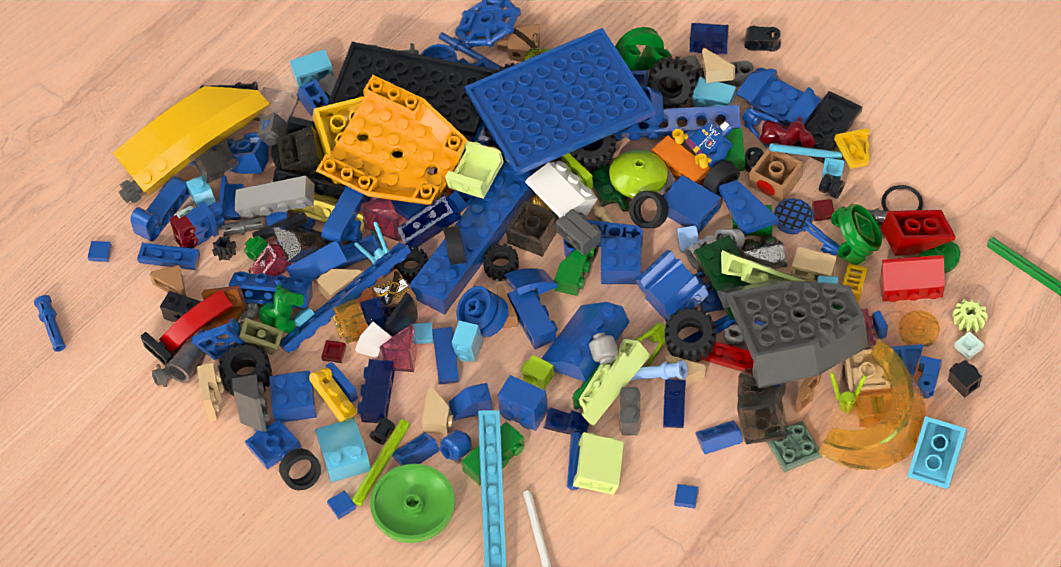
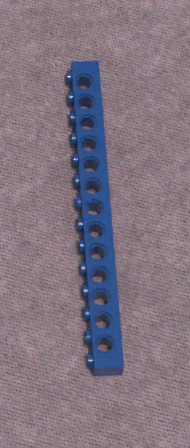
[471,105,741,147]

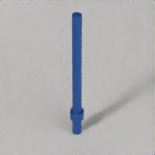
[439,32,501,70]

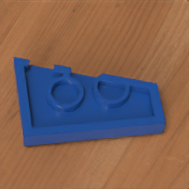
[719,180,779,235]

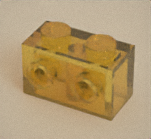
[332,299,367,344]

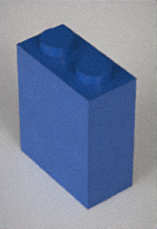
[663,175,721,235]

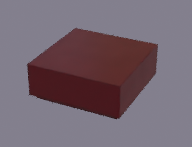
[812,199,835,221]
[321,340,346,363]

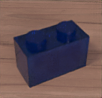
[690,23,729,54]

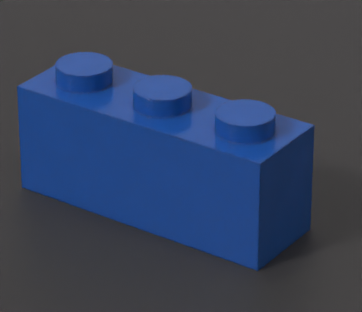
[507,290,558,350]

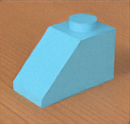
[186,175,216,207]

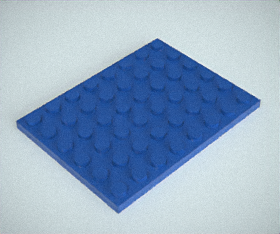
[465,28,656,176]

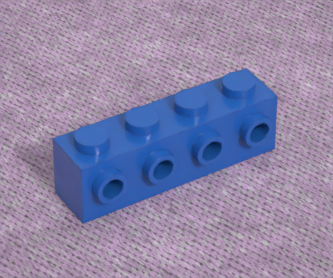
[229,271,313,308]

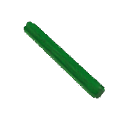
[987,237,1061,296]

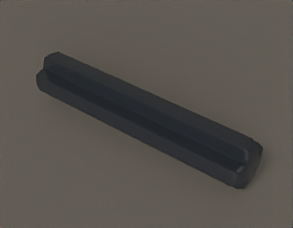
[252,212,308,240]

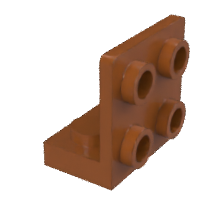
[199,285,247,331]

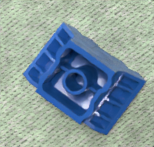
[635,250,709,322]

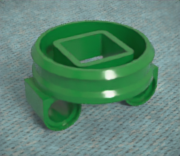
[615,27,672,71]
[831,204,882,265]

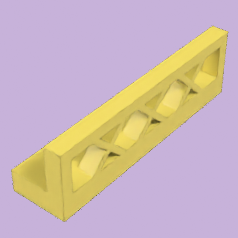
[290,192,373,232]

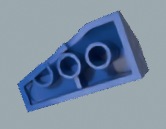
[189,132,269,174]

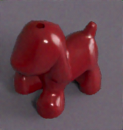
[760,117,815,154]

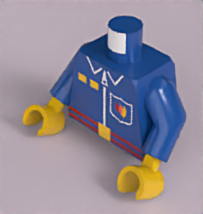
[672,121,733,168]

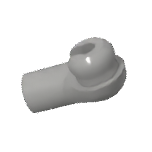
[240,303,259,325]

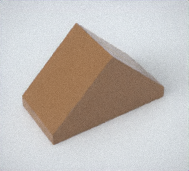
[149,265,186,296]

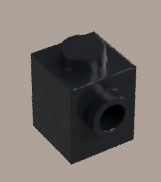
[948,360,982,398]

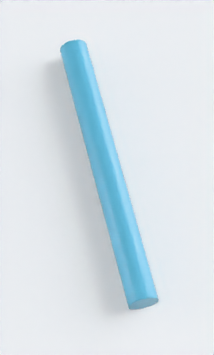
[769,143,842,160]

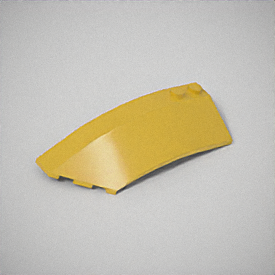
[113,86,270,196]

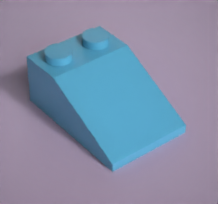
[907,416,968,489]
[315,418,371,483]

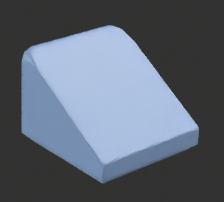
[677,226,699,253]

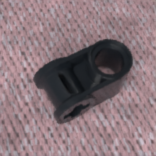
[744,26,781,52]

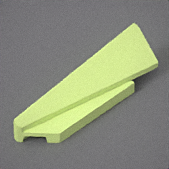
[721,250,810,284]
[579,339,650,425]

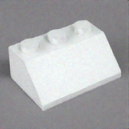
[525,161,598,218]

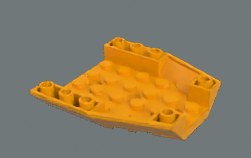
[316,75,467,205]

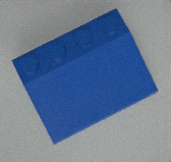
[541,302,630,382]

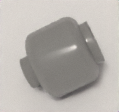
[589,332,618,365]

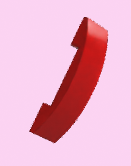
[159,290,234,355]

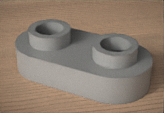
[714,229,745,249]

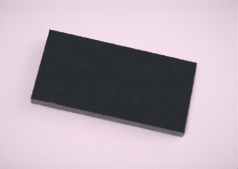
[793,91,862,164]

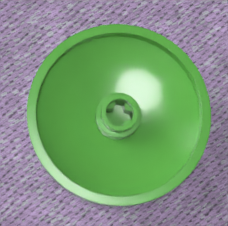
[370,464,455,543]

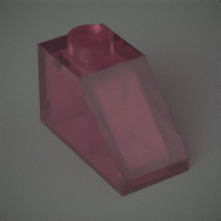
[248,243,295,276]

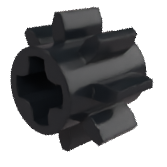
[212,236,237,261]

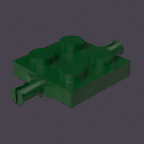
[589,164,629,212]

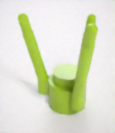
[634,322,666,367]
[830,372,866,414]

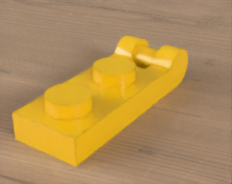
[309,367,358,422]

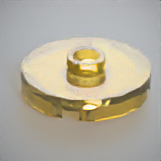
[898,310,940,347]

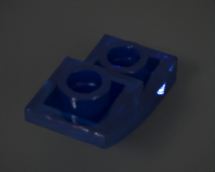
[543,407,589,435]

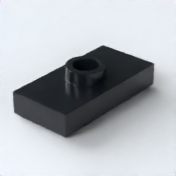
[141,332,173,365]

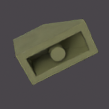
[239,318,283,355]

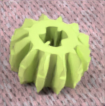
[952,299,988,333]

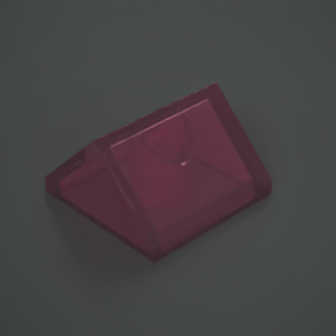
[361,198,401,242]
[379,324,417,372]

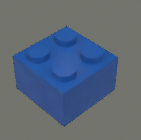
[601,238,641,284]
[269,370,317,423]
[498,375,548,431]

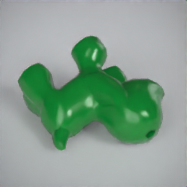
[258,284,304,333]

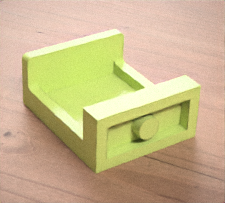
[445,141,504,199]
[573,433,624,495]

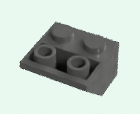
[232,374,269,432]

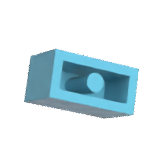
[290,49,334,88]
[692,77,736,107]
[452,321,483,362]

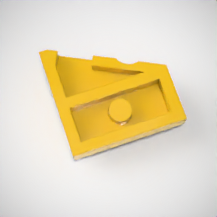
[834,128,870,169]

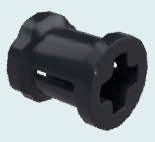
[369,417,396,445]

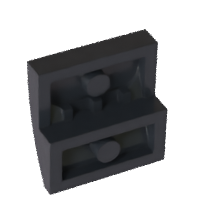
[385,292,418,349]

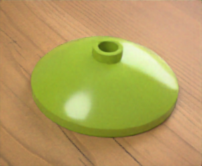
[609,149,668,198]

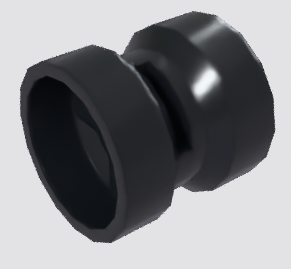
[745,147,764,172]
[818,173,845,199]

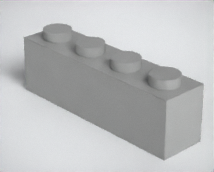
[235,176,314,219]

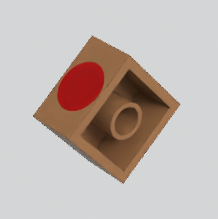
[749,147,803,202]

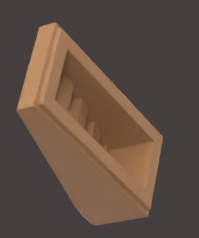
[497,284,518,328]

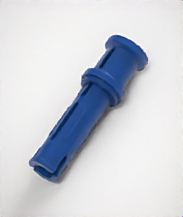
[34,295,66,352]

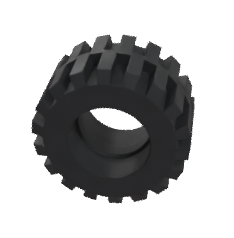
[647,56,696,109]
[570,133,616,170]
[665,307,716,362]
[219,343,273,396]

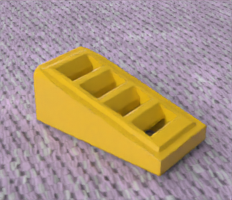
[842,263,868,302]

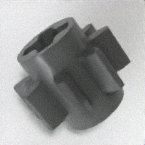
[119,180,143,204]

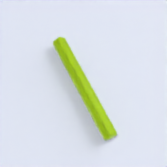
[352,419,410,506]

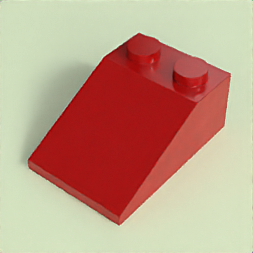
[881,210,956,256]

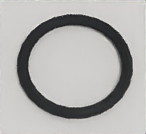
[881,185,923,211]

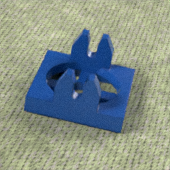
[192,318,246,360]

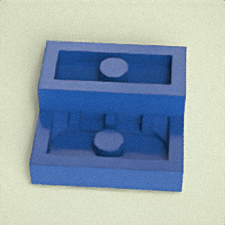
[504,268,558,295]

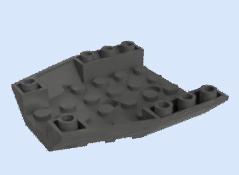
[717,279,868,388]

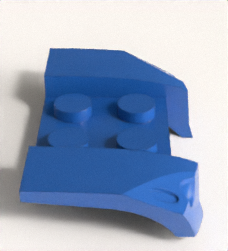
[736,68,821,126]

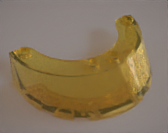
[817,339,926,471]

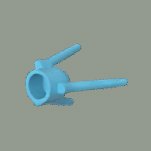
[354,221,389,264]

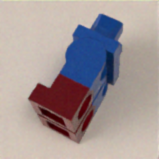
[169,202,225,249]

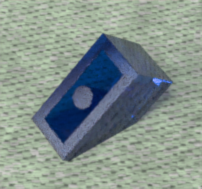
[360,296,391,336]
[663,379,686,428]

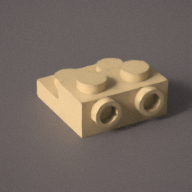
[844,346,891,393]
[197,363,225,421]

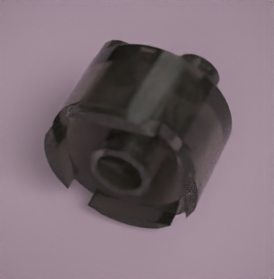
[193,141,239,184]

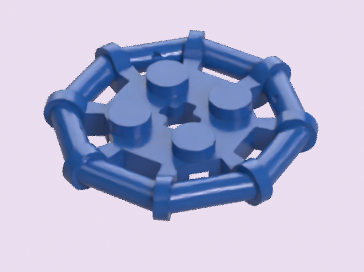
[455,0,521,49]

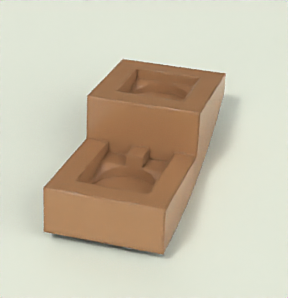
[795,375,820,413]

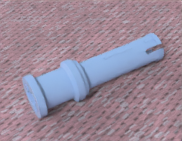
[630,360,688,381]

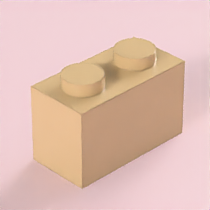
[791,247,837,282]

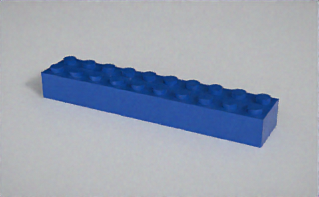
[410,160,548,315]

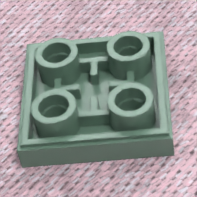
[765,421,822,472]

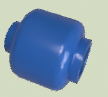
[440,430,471,461]

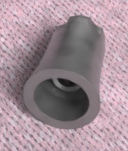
[165,337,204,383]

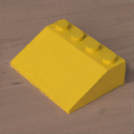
[313,96,369,186]

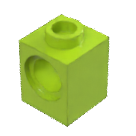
[521,355,554,390]

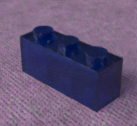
[397,196,463,249]
[357,359,395,423]

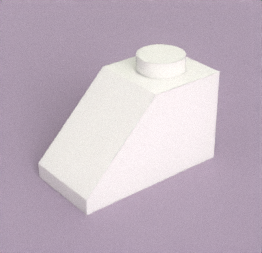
[355,322,392,358]

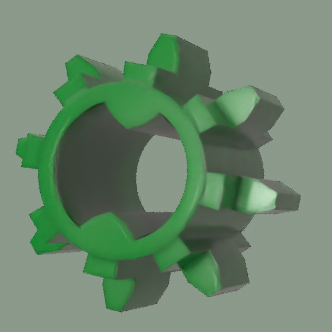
[243,236,269,262]

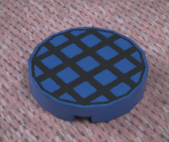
[774,198,813,235]

